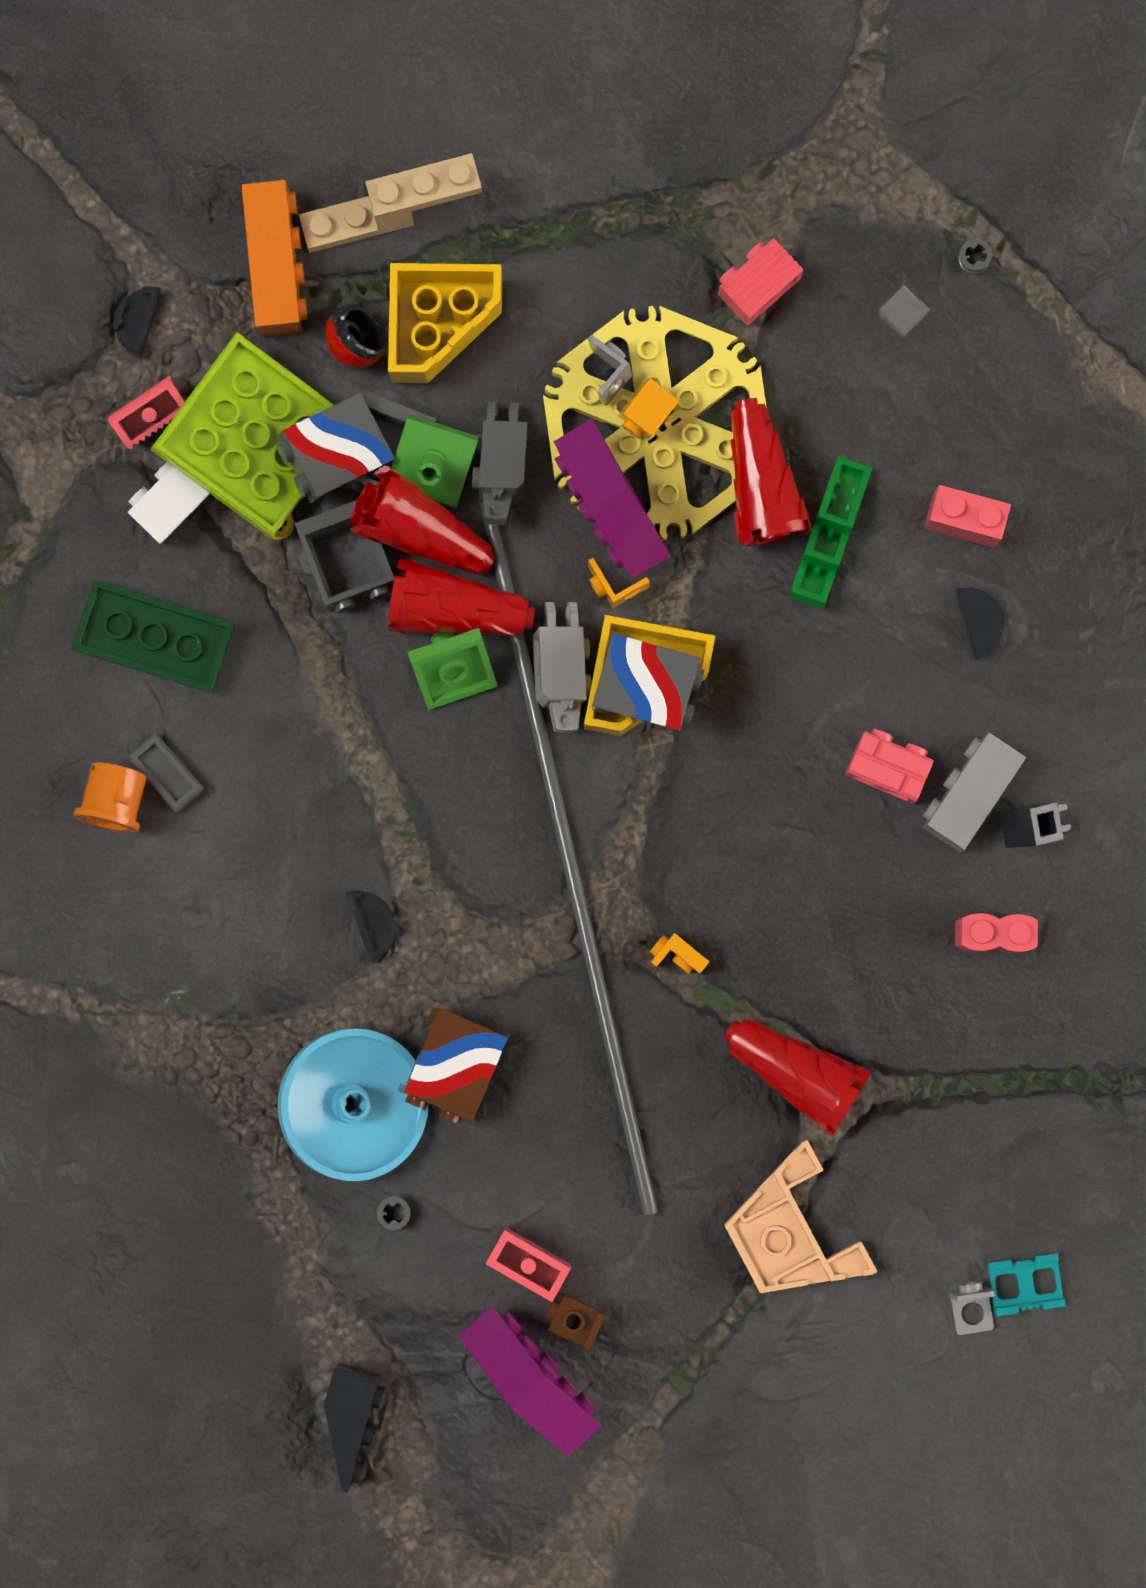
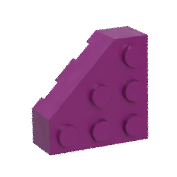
[553,419,671,578]
[459,1305,602,1457]

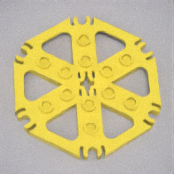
[543,306,767,541]

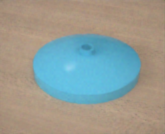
[278,1029,428,1181]

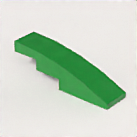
[788,456,872,610]

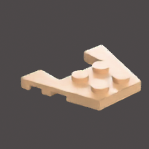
[724,1140,877,1293]

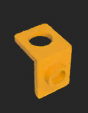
[588,558,650,608]

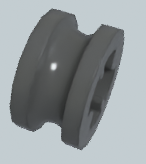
[958,238,992,274]
[377,1196,411,1231]

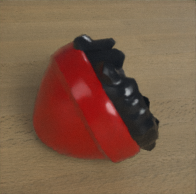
[326,304,389,368]

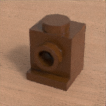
[545,1293,606,1351]

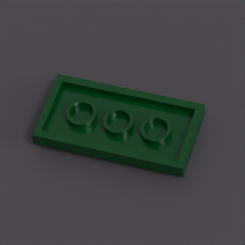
[70,579,236,694]

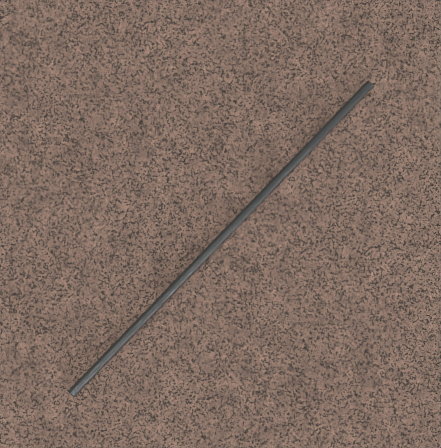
[477,493,658,1216]

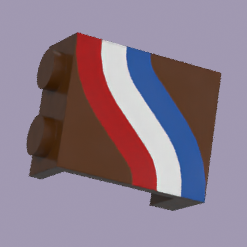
[398,1008,508,1125]

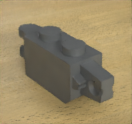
[472,401,528,525]

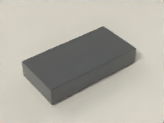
[128,733,205,813]

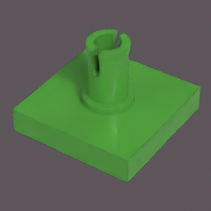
[392,414,479,508]
[408,628,498,710]

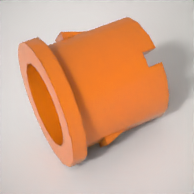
[72,762,147,834]

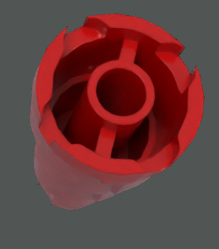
[730,398,812,547]
[350,466,494,575]
[388,558,535,636]
[723,1018,872,1137]

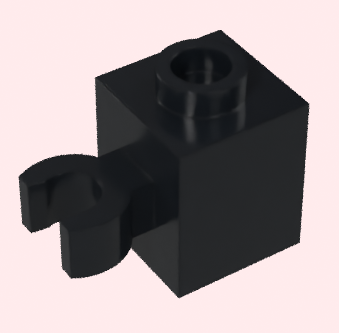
[999,802,1071,848]

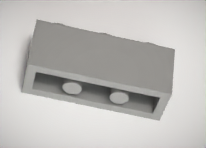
[922,733,1026,852]

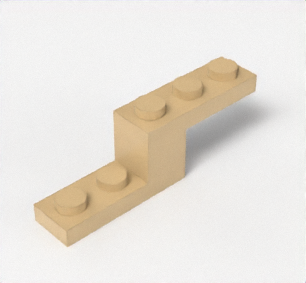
[299,153,482,253]

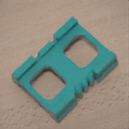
[986,1253,1066,1316]

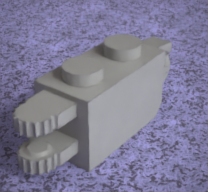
[533,602,592,733]

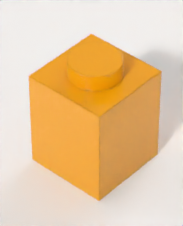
[618,378,679,439]

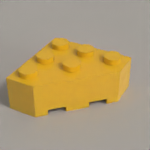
[388,263,502,383]
[584,615,715,736]

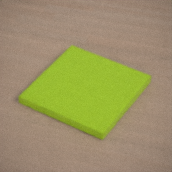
[150,332,334,539]

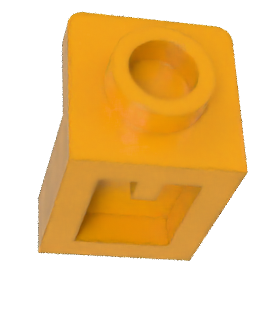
[650,933,709,974]

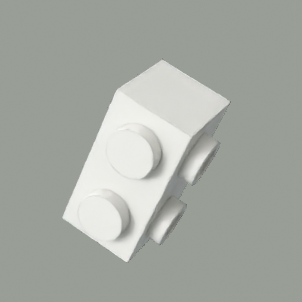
[128,462,210,544]

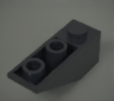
[324,1363,385,1493]

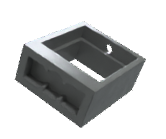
[294,500,394,613]

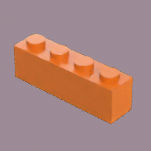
[242,180,308,337]

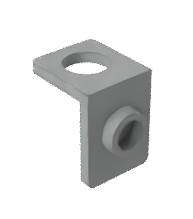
[588,335,633,406]
[949,1281,995,1335]

